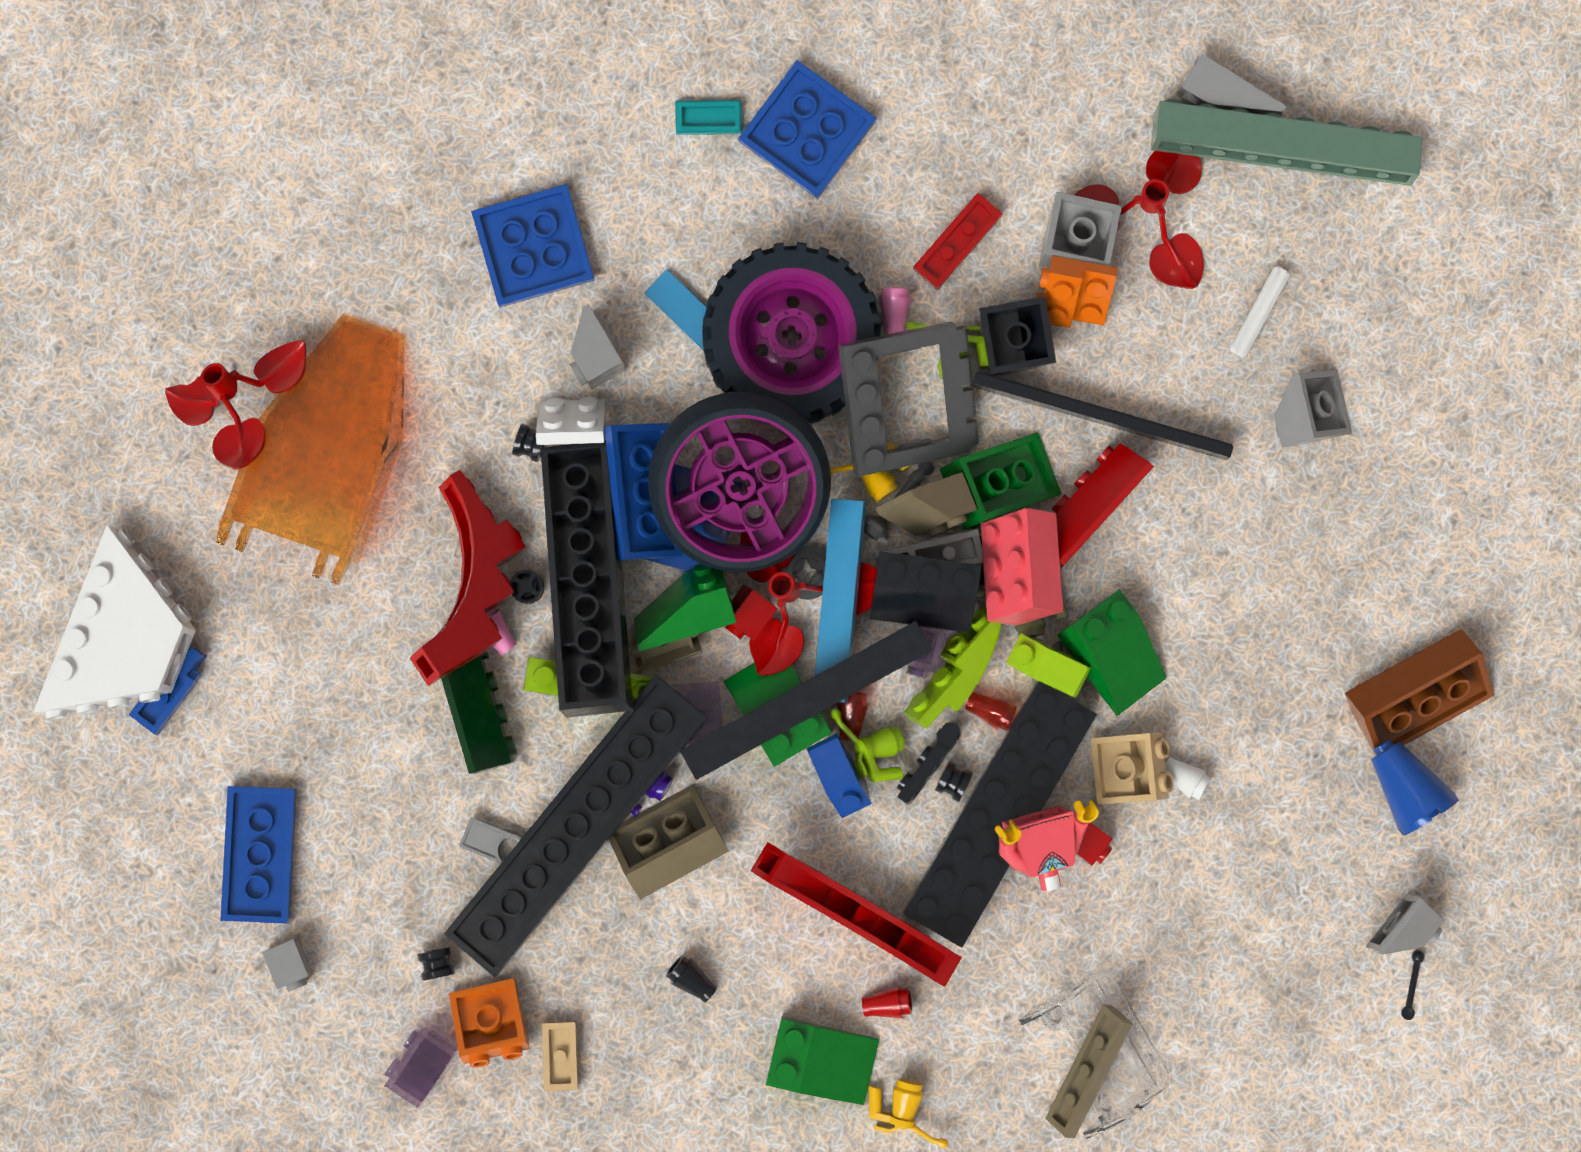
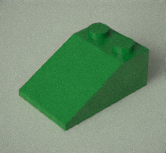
[940,432,1062,531]
[634,563,737,652]
[1057,589,1166,716]
[723,663,832,767]
[766,1016,879,1105]

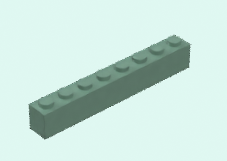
[1151,99,1423,186]

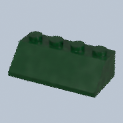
[441,651,518,774]

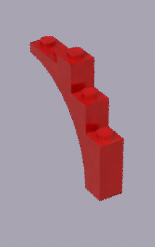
[410,470,526,686]
[751,842,962,987]

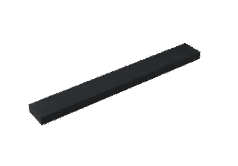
[972,371,1234,460]
[681,620,933,780]

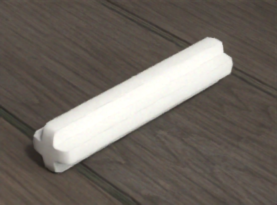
[1230,266,1290,358]

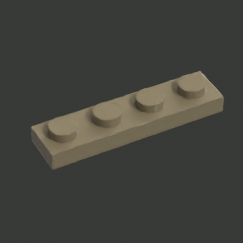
[1045,1004,1133,1138]

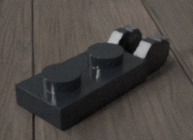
[897,722,961,806]

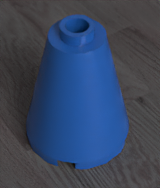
[1371,739,1459,835]

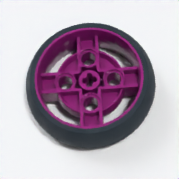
[648,392,831,572]

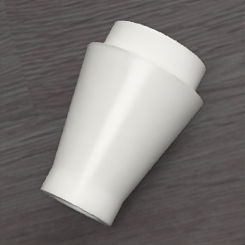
[1165,757,1212,801]

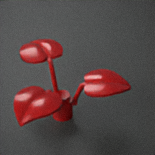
[1075,151,1204,289]
[165,340,306,470]
[740,531,876,676]

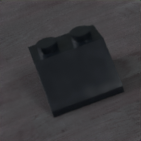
[979,296,1057,376]

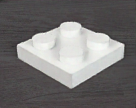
[536,397,606,445]

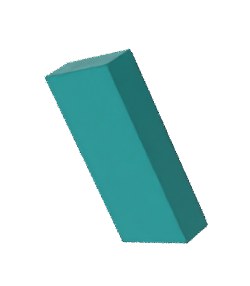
[675,100,742,135]

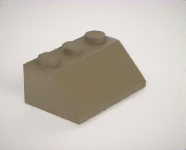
[609,784,729,900]

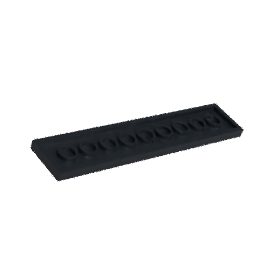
[444,675,709,977]

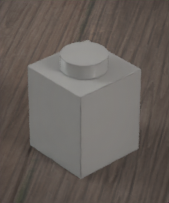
[262,938,313,992]

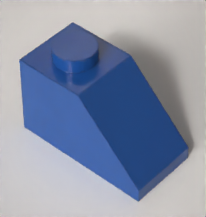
[807,734,872,818]

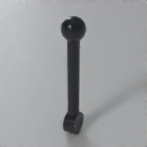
[1401,950,1425,1020]

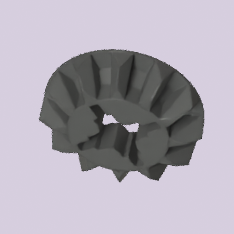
[781,546,826,600]

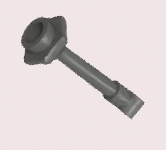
[864,461,935,541]

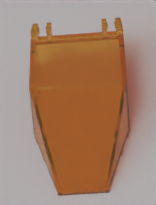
[216,314,405,585]

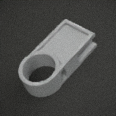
[459,817,522,864]

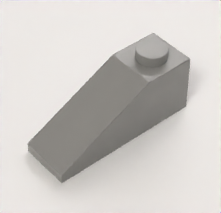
[1178,53,1287,115]
[875,529,983,564]

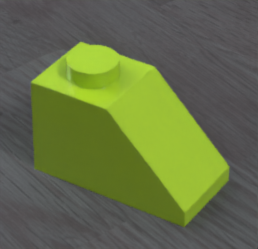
[1006,633,1091,698]

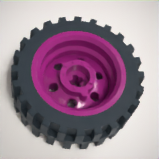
[702,242,882,424]

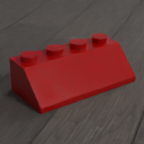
[1051,443,1154,568]

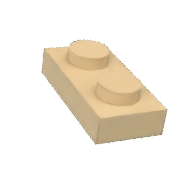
[542,1021,579,1091]

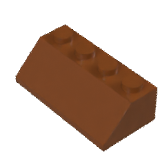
[1345,629,1494,755]

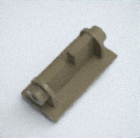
[630,635,703,674]

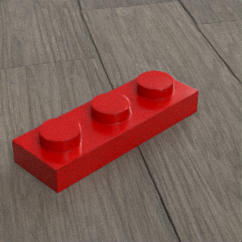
[913,193,1003,291]

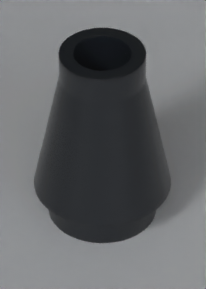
[666,955,717,1003]

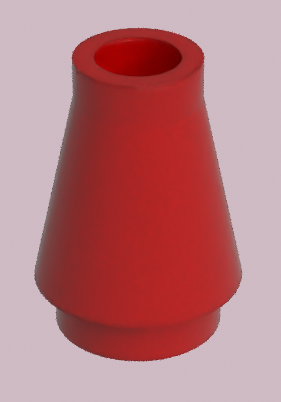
[862,985,913,1019]

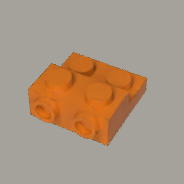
[1035,255,1118,328]
[448,978,530,1068]

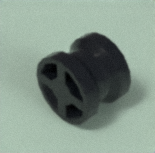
[512,423,544,463]
[510,570,544,604]
[935,761,973,802]
[417,947,455,981]

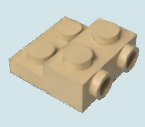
[1090,731,1173,805]

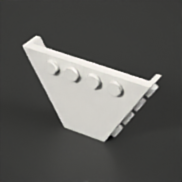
[33,525,196,720]

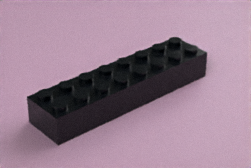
[540,440,633,718]
[902,681,1097,948]

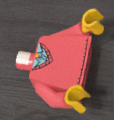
[995,799,1099,891]

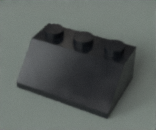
[869,551,981,633]

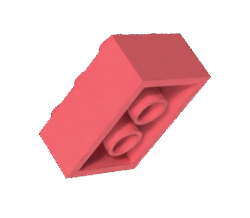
[981,508,1063,626]

